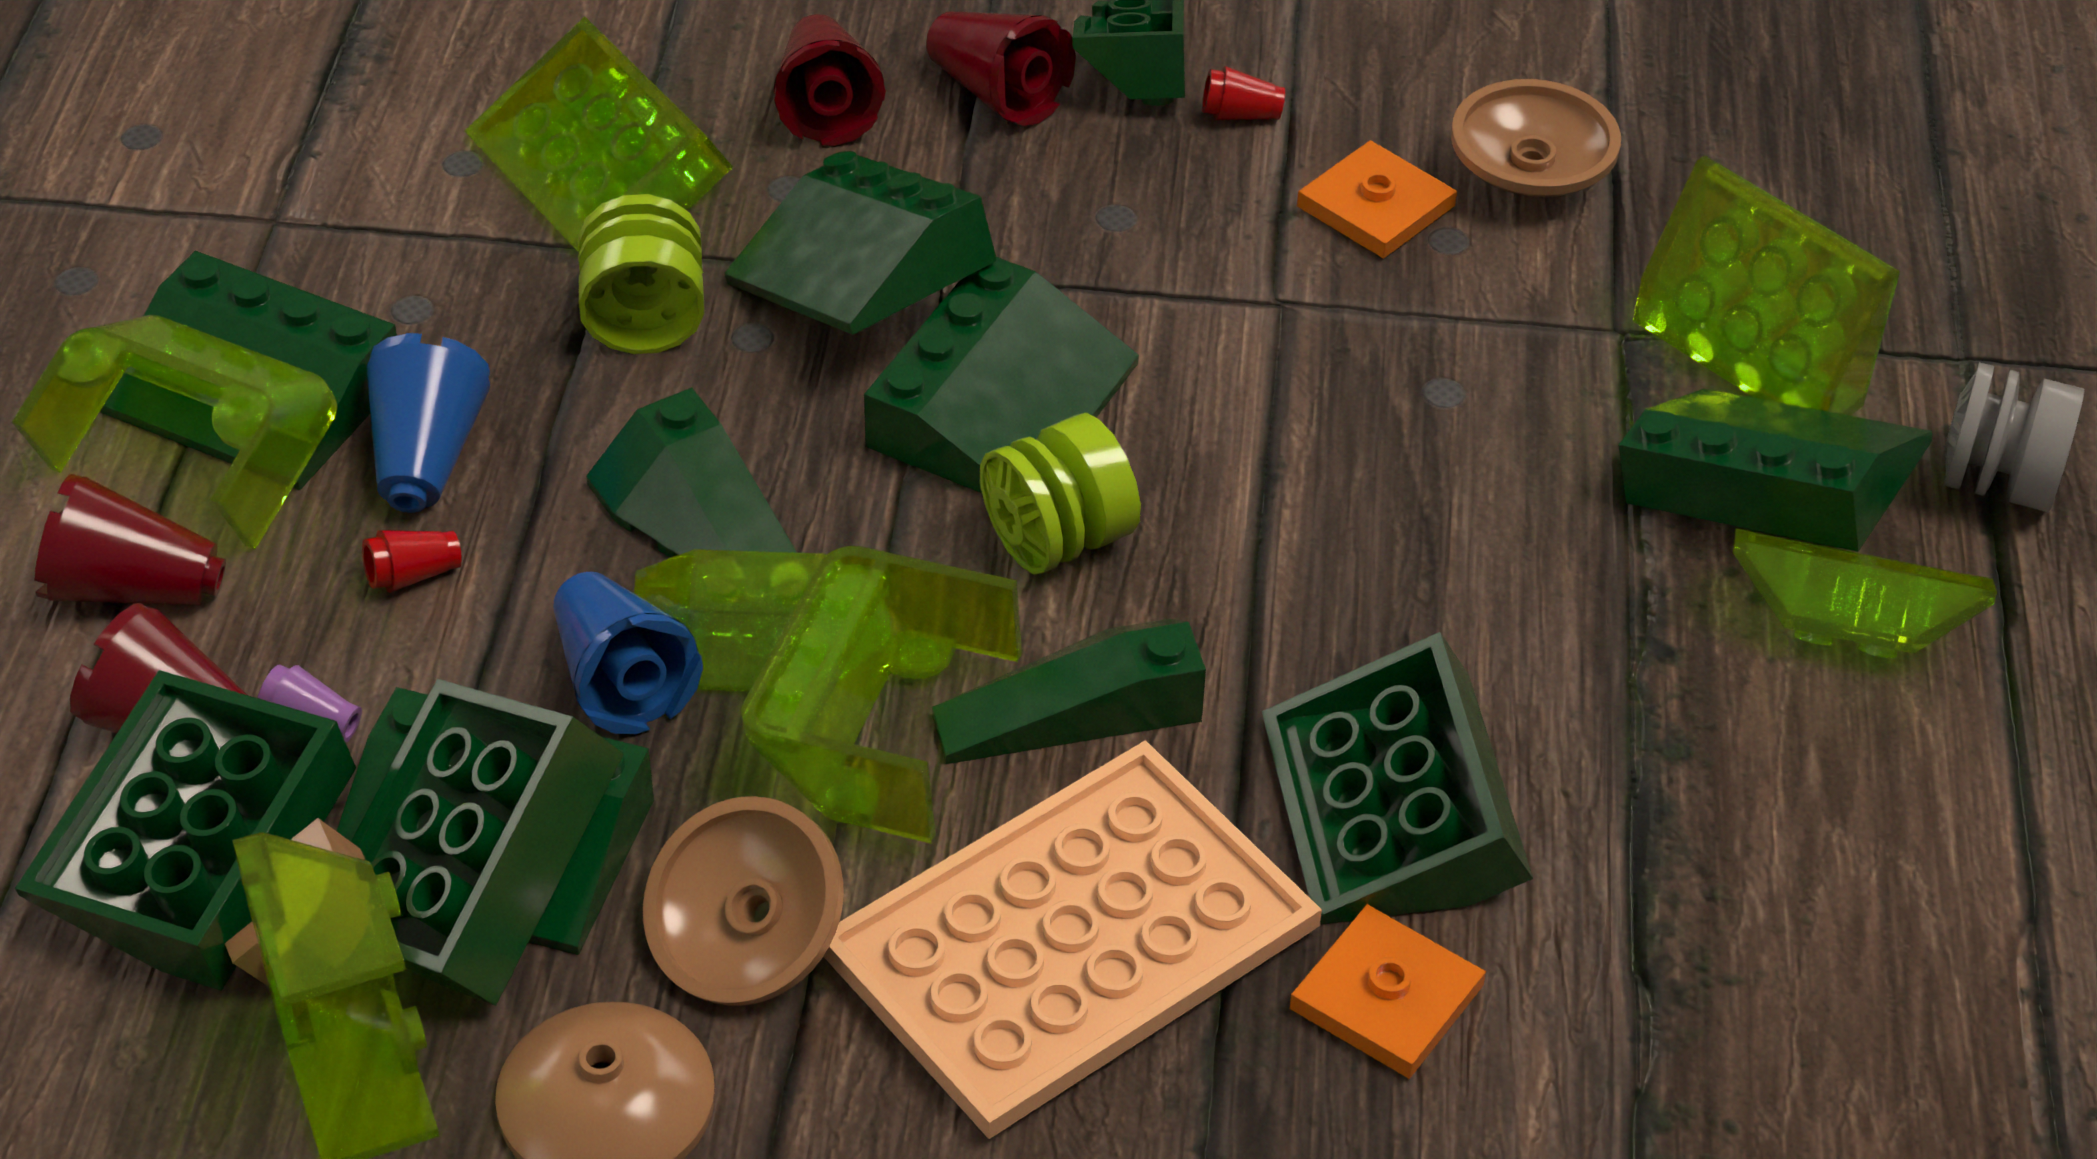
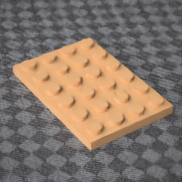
[823,740,1322,1139]

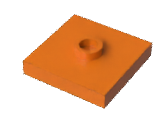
[1297,140,1457,259]
[1290,904,1486,1079]

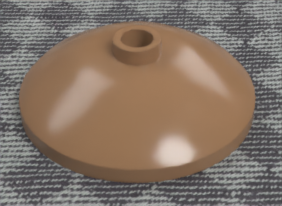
[1451,79,1621,197]
[643,796,844,1006]
[495,1002,715,1159]

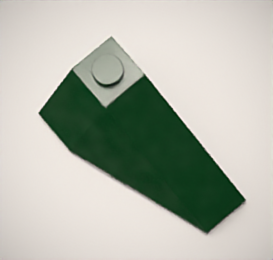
[1072,0,1185,106]
[586,387,816,616]
[932,619,1206,764]

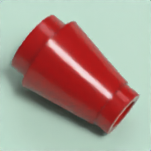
[1202,66,1285,120]
[362,530,462,593]

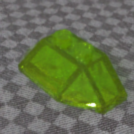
[1733,528,1997,658]
[634,549,892,694]

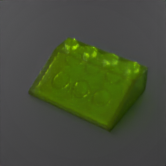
[465,16,733,252]
[1633,155,1900,416]

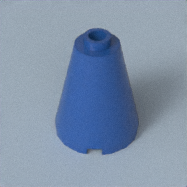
[367,333,490,513]
[553,572,703,734]

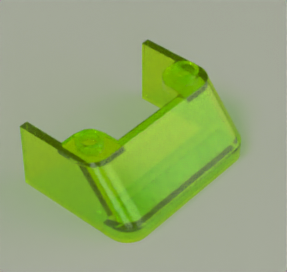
[12,315,337,549]
[741,546,1022,844]
[232,832,439,1159]

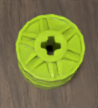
[578,194,705,354]
[980,412,1141,574]

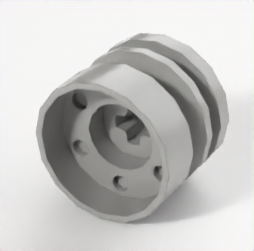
[1943,362,2085,513]

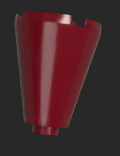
[926,11,1076,126]
[774,14,886,146]
[34,474,226,605]
[70,603,247,733]

